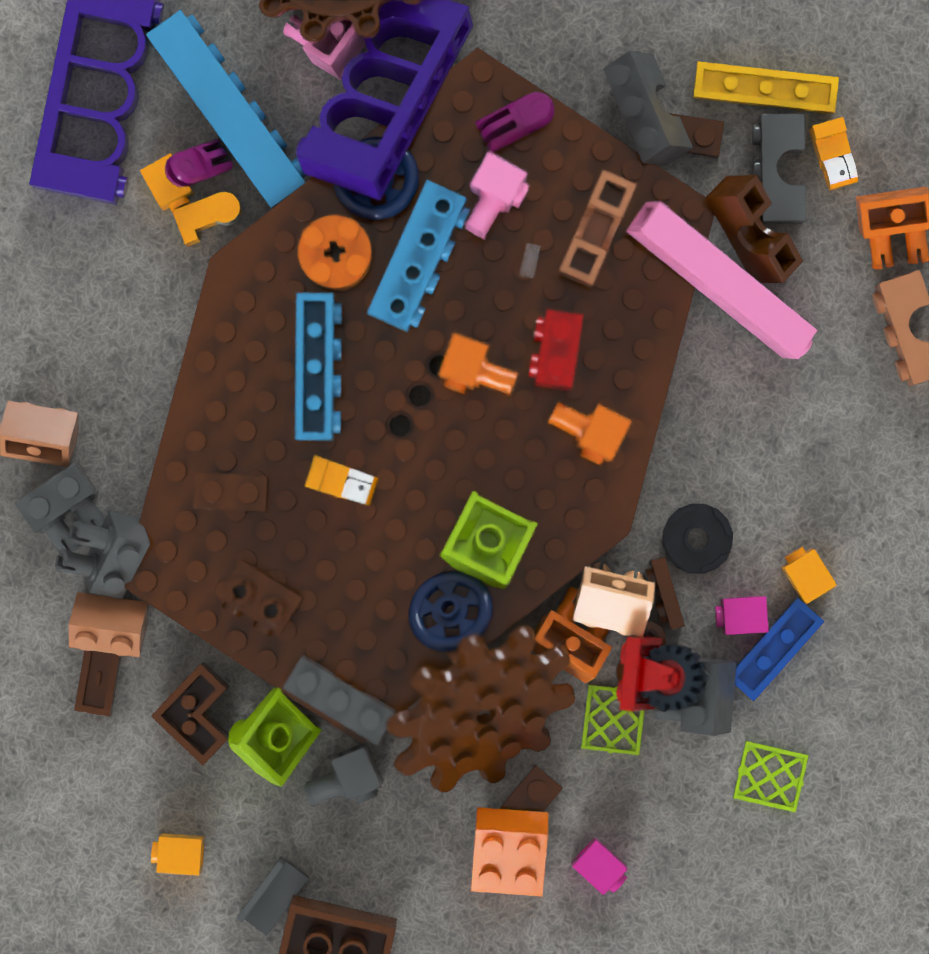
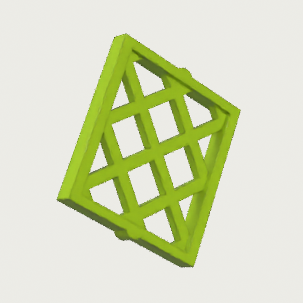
[581,684,645,755]
[733,741,809,813]

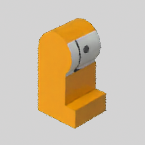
[809,117,858,190]
[172,192,242,247]
[305,455,378,506]

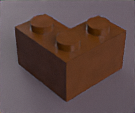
[151,662,230,766]

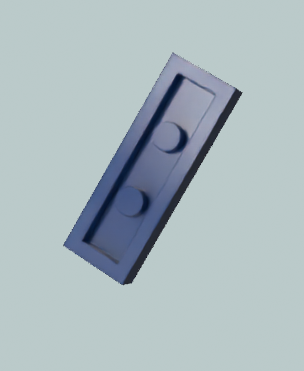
[735,597,825,701]

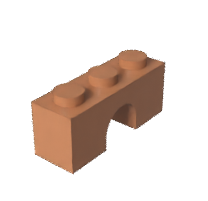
[558,170,637,288]
[872,270,929,386]

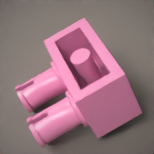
[283,15,365,80]
[465,152,530,239]

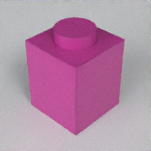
[715,596,769,635]
[571,837,628,896]

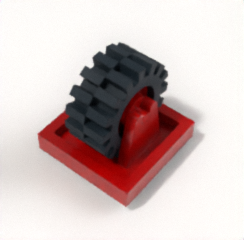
[616,637,708,711]

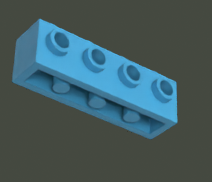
[367,180,470,333]
[295,293,342,441]

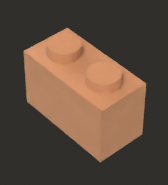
[0,401,79,467]
[69,592,148,657]

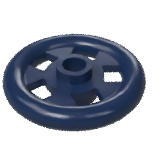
[334,136,419,220]
[408,571,493,652]

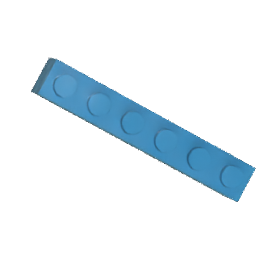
[146,9,308,209]

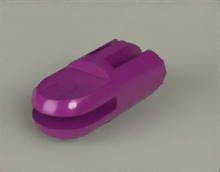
[475,92,555,153]
[164,138,233,187]

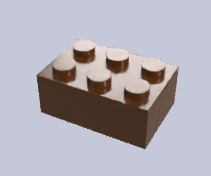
[279,895,397,954]

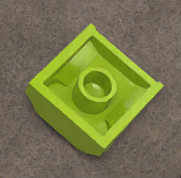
[440,491,538,589]
[228,687,322,787]

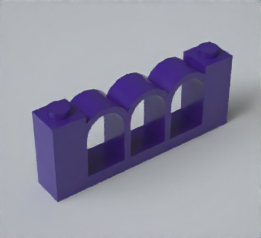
[29,0,164,205]
[296,0,473,200]

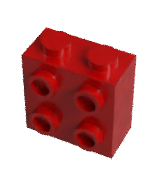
[528,310,583,391]

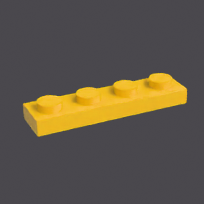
[693,61,839,114]

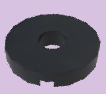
[662,504,733,574]

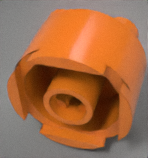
[298,215,373,291]

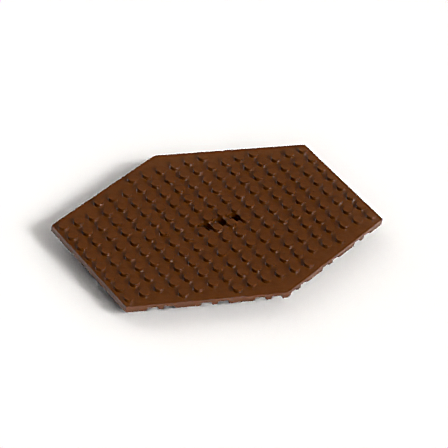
[124,47,715,744]

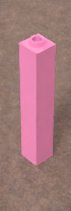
[626,202,817,359]

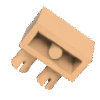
[573,562,655,637]

